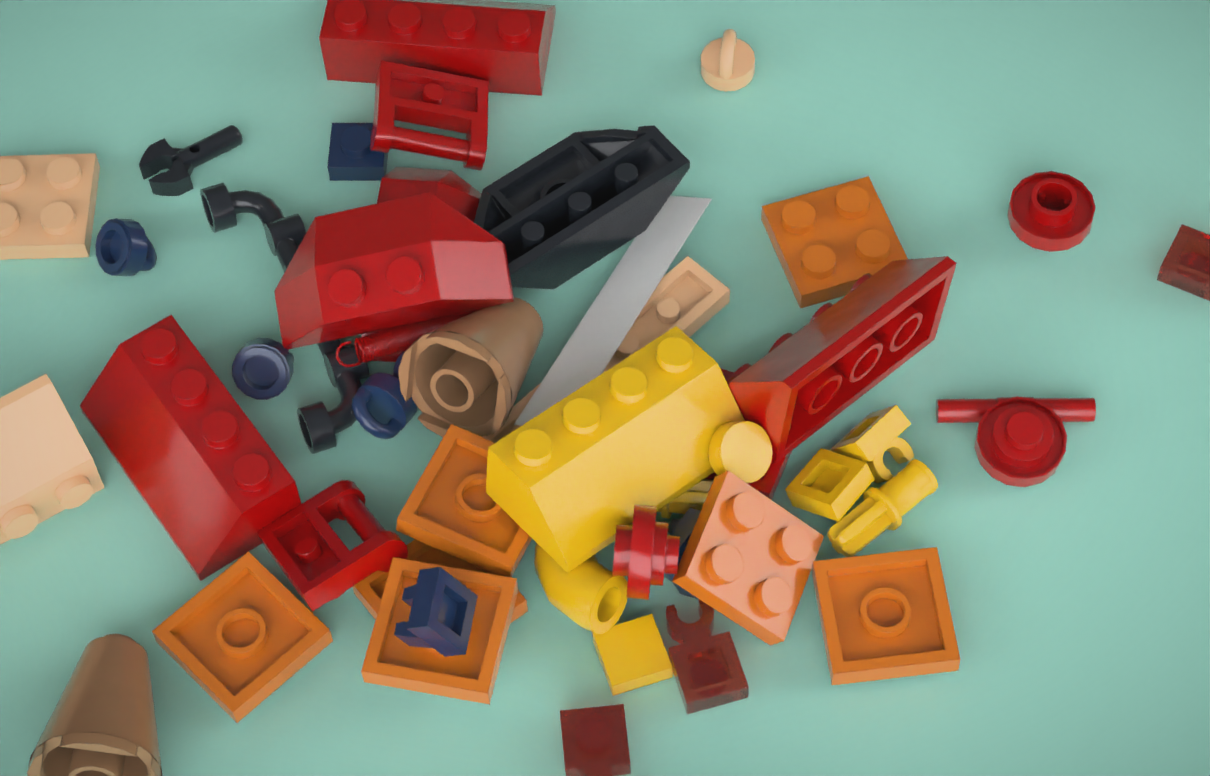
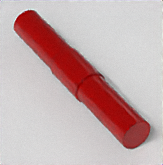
[936,397,1096,423]

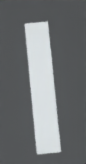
[514,196,712,426]

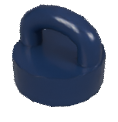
[95,218,157,276]
[232,338,294,400]
[352,372,417,440]

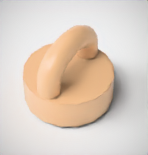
[701,29,755,92]

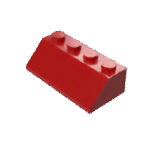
[319,0,556,96]
[727,256,957,463]
[80,315,301,581]

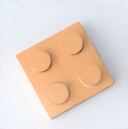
[0,153,100,260]

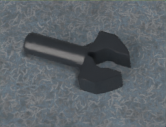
[139,125,243,196]

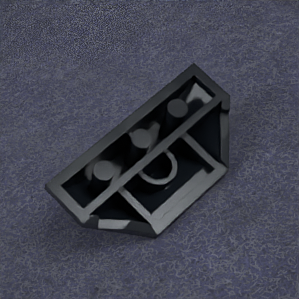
[474,125,690,290]

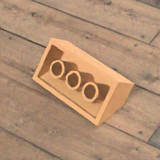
[0,374,105,545]

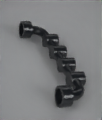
[200,183,369,454]

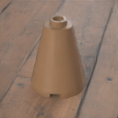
[398,297,543,437]
[27,634,162,776]

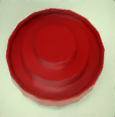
[1007,171,1096,252]
[975,396,1067,487]
[612,505,680,600]

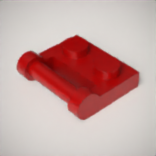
[370,60,489,171]
[257,480,408,612]

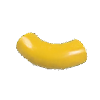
[534,543,627,634]

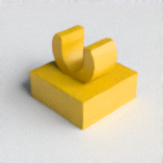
[829,405,914,483]

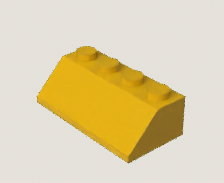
[486,326,745,573]

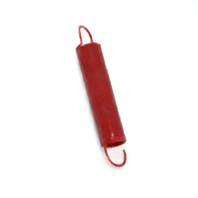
[336,310,476,367]

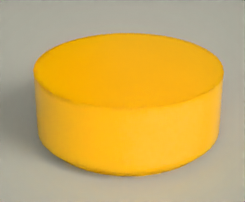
[709,421,772,483]

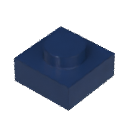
[327,123,388,181]

